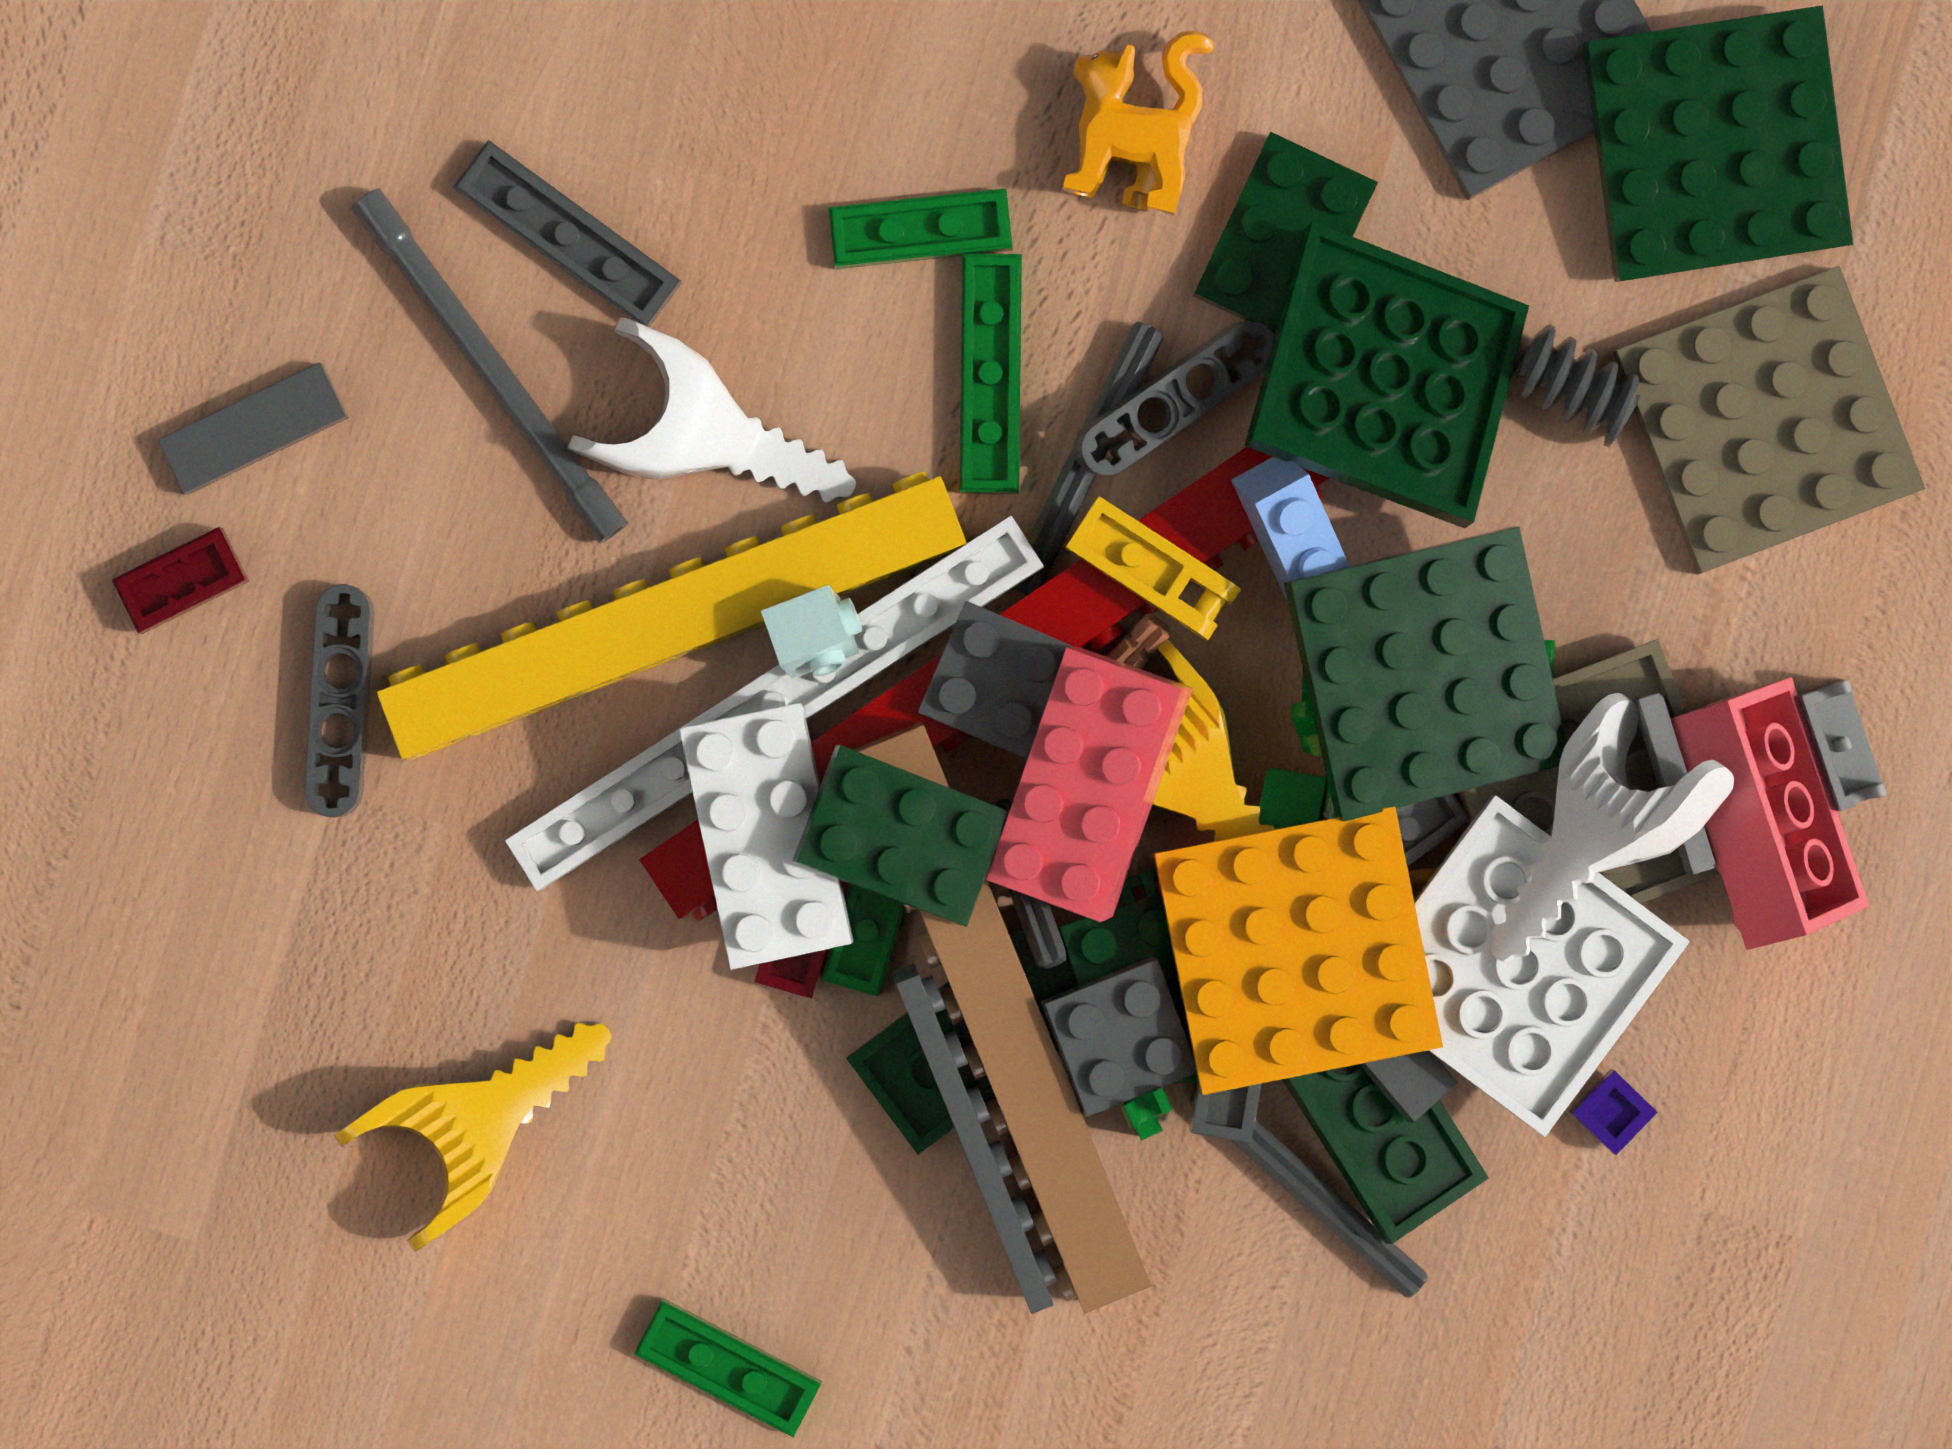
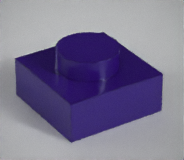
[1569,1069,1658,1155]

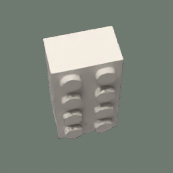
[679,703,854,970]

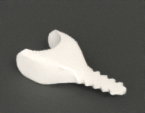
[567,317,856,503]
[1490,693,1734,963]

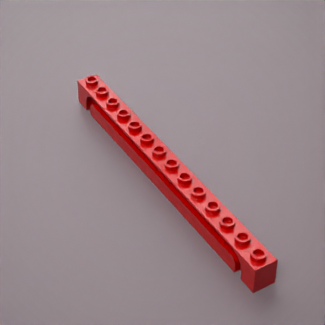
[638,447,1344,922]

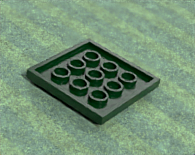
[1583,5,1853,282]
[1244,221,1529,529]
[1284,526,1566,822]

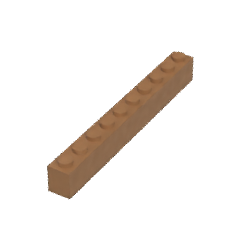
[854,721,1152,1314]

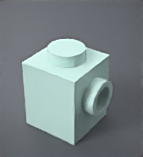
[761,585,862,679]

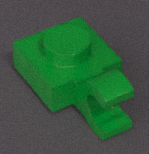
[1120,1087,1172,1141]

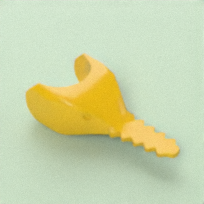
[1152,639,1275,842]
[334,1023,612,1252]

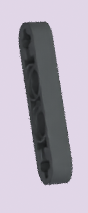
[1074,322,1275,475]
[305,584,375,818]

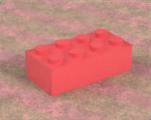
[986,647,1193,922]
[1670,677,1869,950]

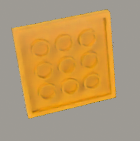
[1154,806,1443,1095]

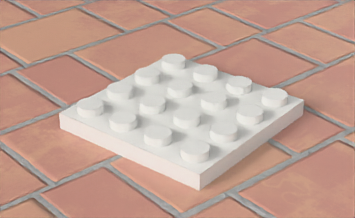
[1414,795,1690,1137]

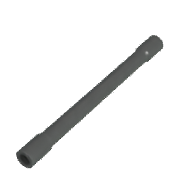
[351,188,628,544]

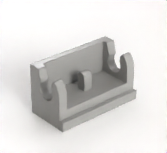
[1798,679,1887,811]

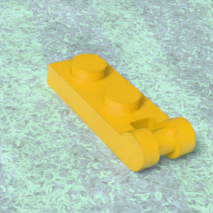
[1065,496,1241,641]

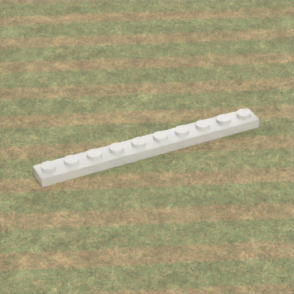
[505,516,1044,891]

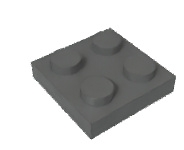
[918,601,1074,760]
[1040,957,1197,1117]

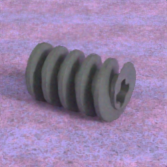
[1510,324,1640,448]

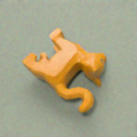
[1062,30,1214,215]

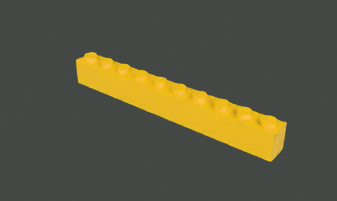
[377,471,967,761]

